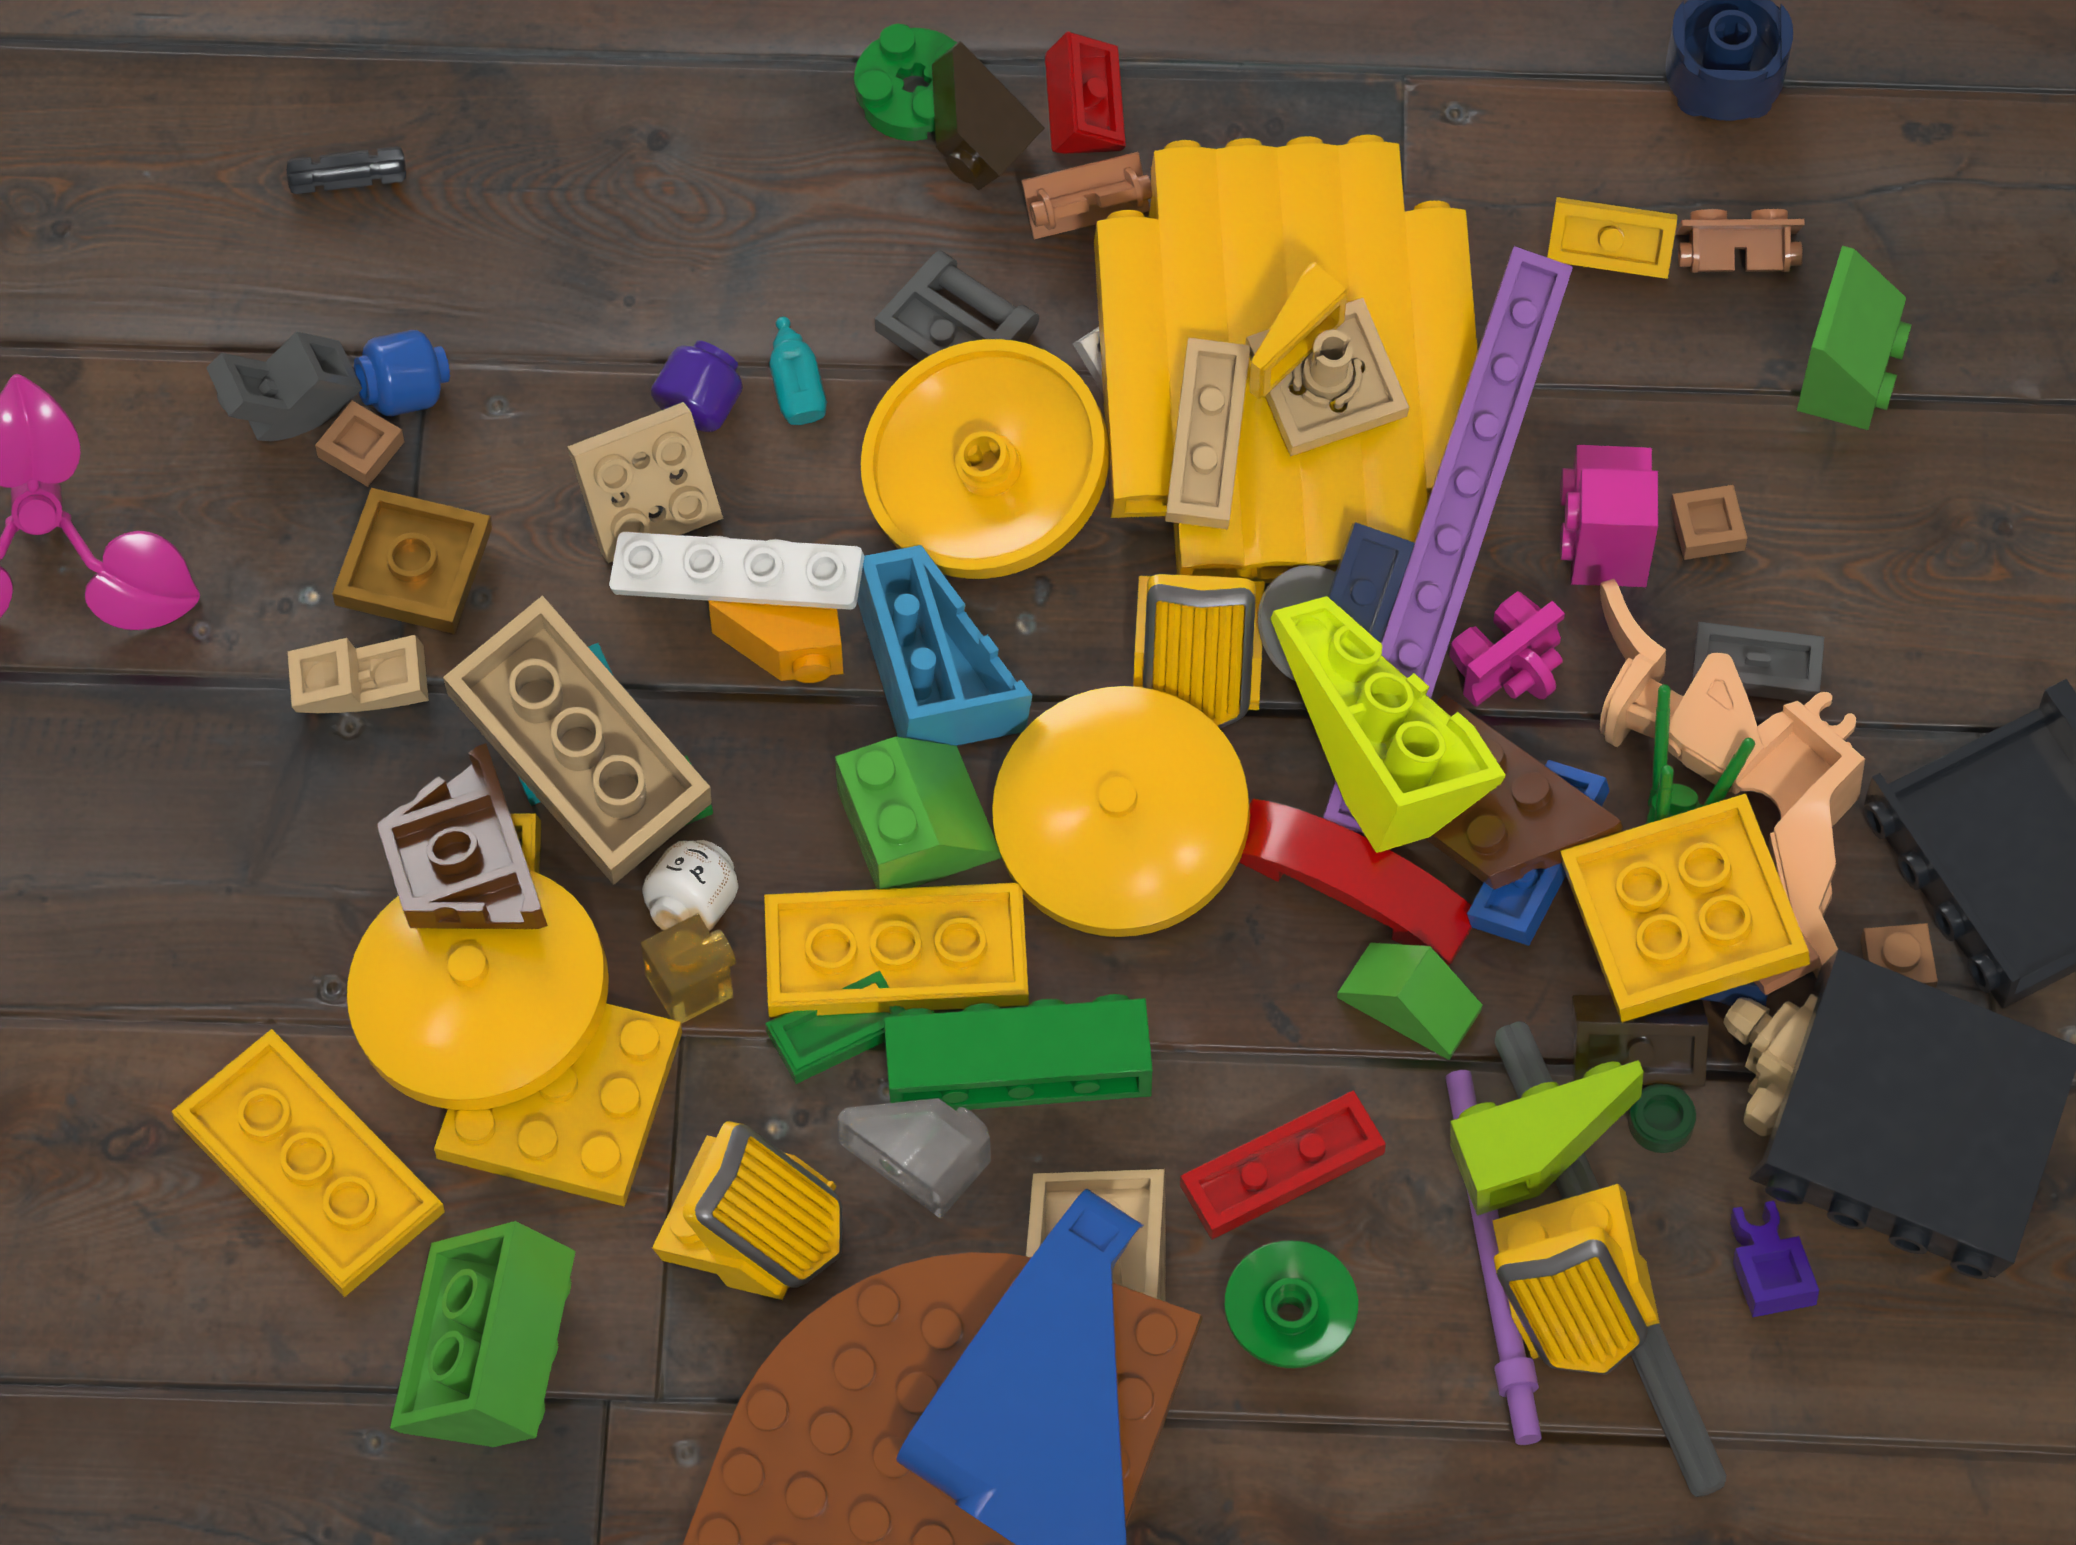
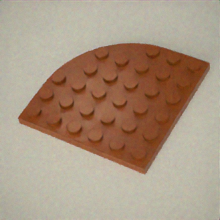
[683,1252,1203,1545]

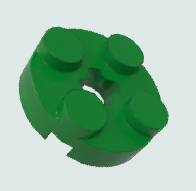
[854,23,958,141]

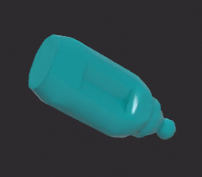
[769,316,827,425]

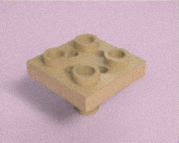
[1245,298,1410,456]
[568,402,723,563]

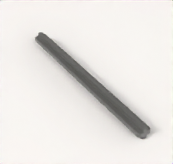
[1495,1021,1727,1497]

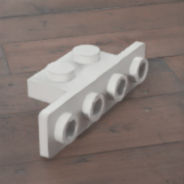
[609,532,864,610]

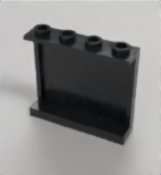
[1863,679,2076,1009]
[1749,949,2076,1279]

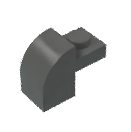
[206,331,362,441]

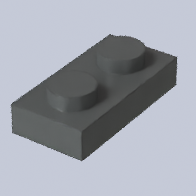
[1691,622,1825,703]

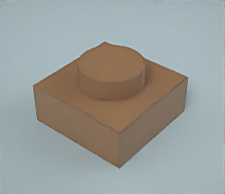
[315,400,404,487]
[1670,485,1747,560]
[1860,923,1938,988]

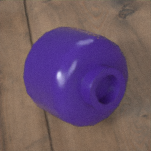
[651,340,743,432]

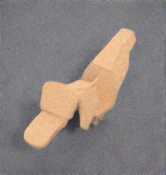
[1600,579,1865,978]

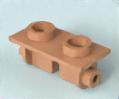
[1021,152,1152,239]
[1675,209,1805,273]

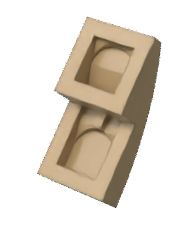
[288,635,429,713]

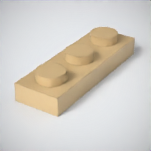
[1165,337,1251,529]

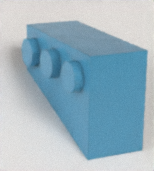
[857,545,1032,746]

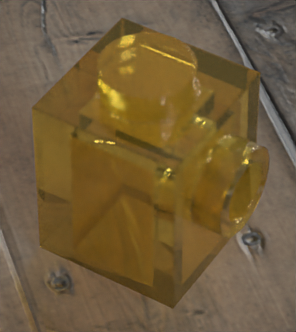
[641,913,736,1024]

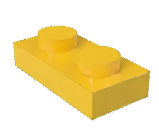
[1547,197,1678,279]

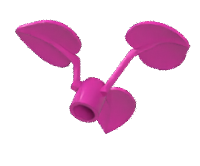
[0,374,200,630]

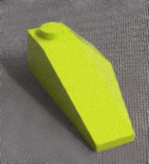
[1270,596,1506,853]

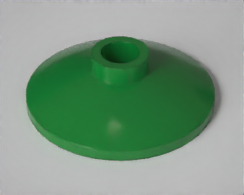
[1224,1240,1358,1368]

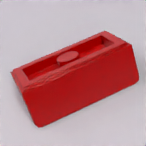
[1045,31,1126,154]

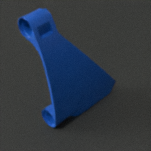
[896,1189,1144,1545]

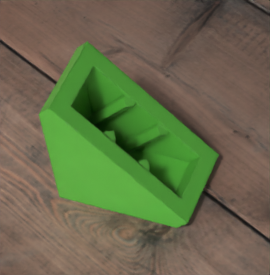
[1337,943,1483,1060]

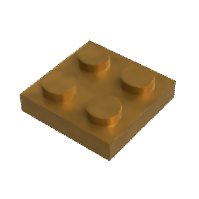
[332,488,492,634]

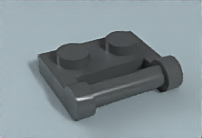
[875,250,1039,361]

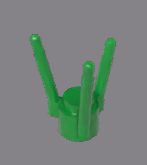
[1646,684,1755,824]

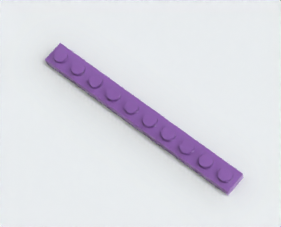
[1322,246,1573,838]

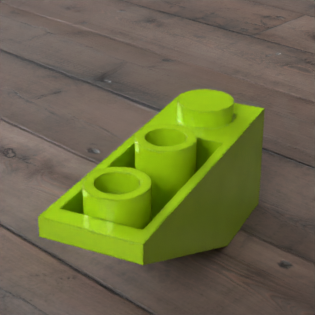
[1450,1060,1643,1216]

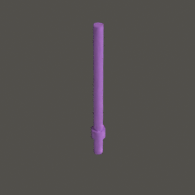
[1445,1070,1542,1445]

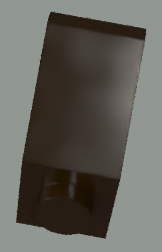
[932,41,1045,191]

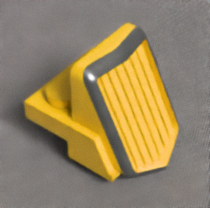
[1133,574,1265,728]
[652,1121,842,1300]
[1492,1184,1660,1375]

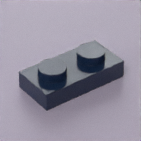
[1328,522,1415,643]

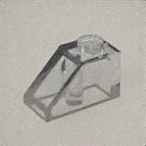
[837,1098,991,1219]

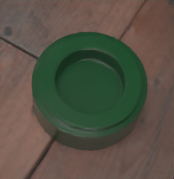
[1628,1084,1696,1153]

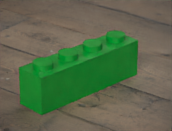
[884,994,1153,1115]

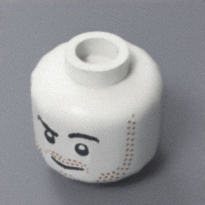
[642,840,739,936]

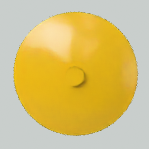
[861,339,1110,579]
[992,686,1250,937]
[347,870,609,1111]

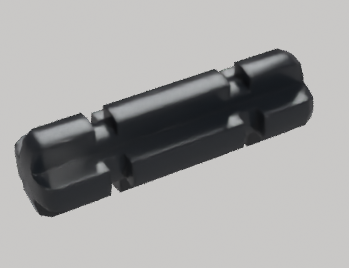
[286,146,406,194]

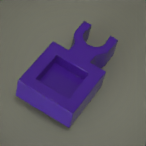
[1730,1201,1819,1317]

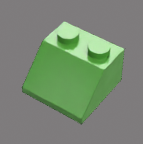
[1797,246,1912,430]
[835,736,1001,889]

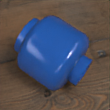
[354,330,450,416]

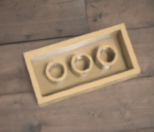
[443,595,712,885]

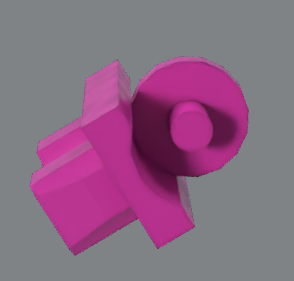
[1449,591,1565,707]

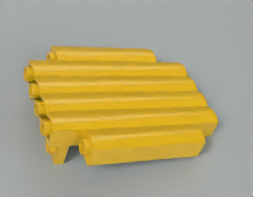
[1094,135,1478,583]

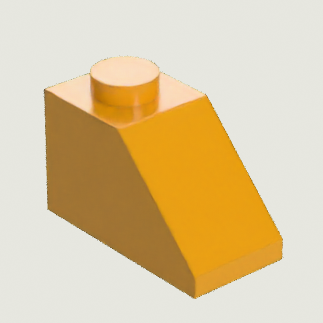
[708,601,844,683]

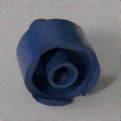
[1665,0,1793,121]

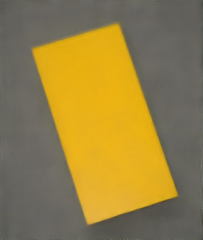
[764,883,1029,1018]
[171,1029,445,1297]

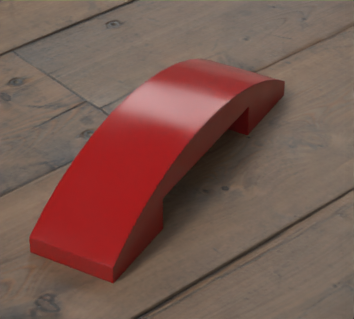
[1239,799,1472,967]

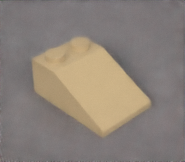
[1026,1169,1166,1302]

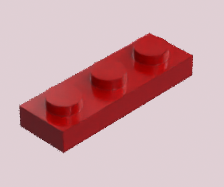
[1180,1090,1386,1240]

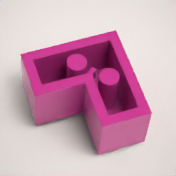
[1560,445,1658,587]

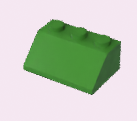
[390,1221,576,1447]

